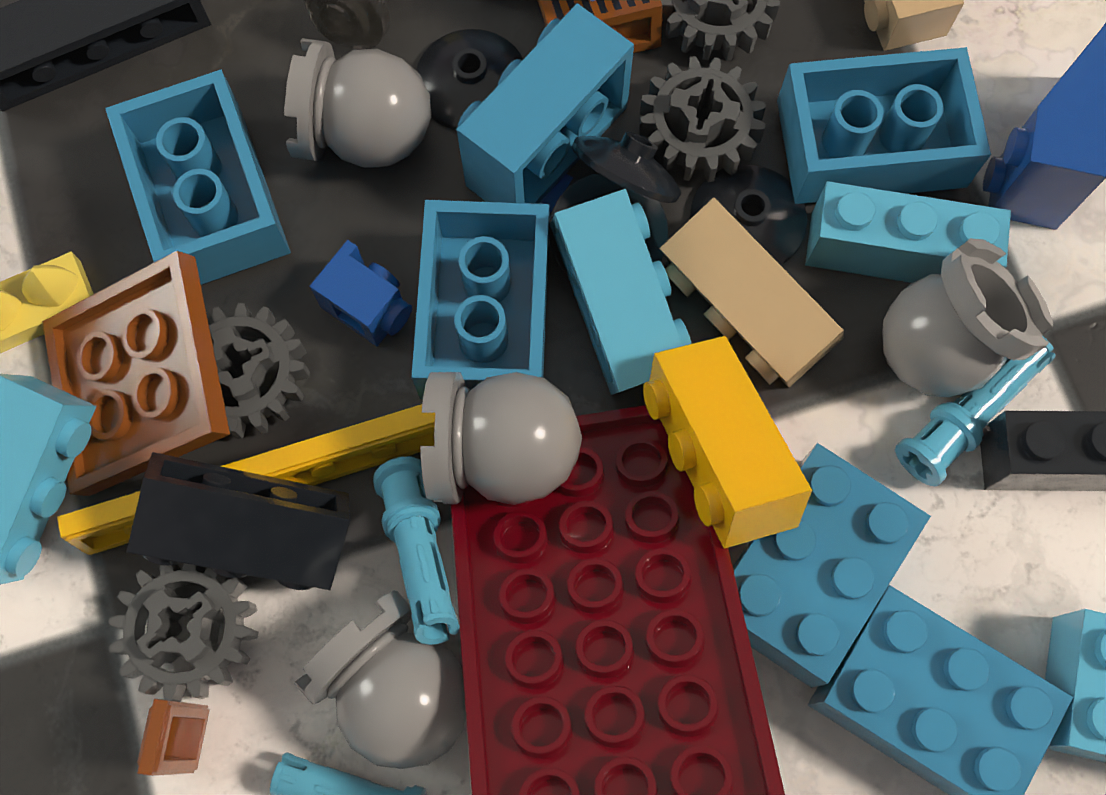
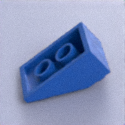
[983,23,1106,230]

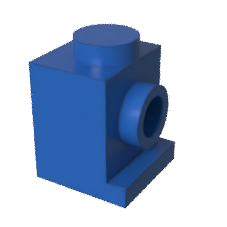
[309,240,412,346]

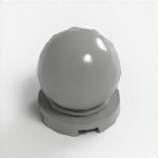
[284,38,431,168]
[882,238,1053,397]
[421,372,582,505]
[294,590,466,769]

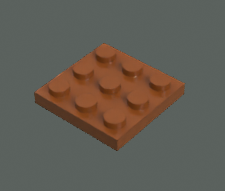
[42,251,230,496]

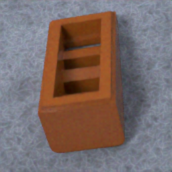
[137,699,210,776]

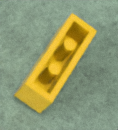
[643,336,812,549]

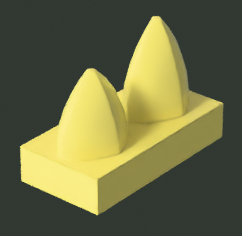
[0,251,94,353]

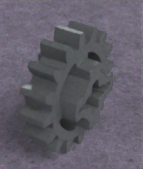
[661,0,780,61]
[639,56,766,182]
[209,303,310,439]
[108,563,259,702]

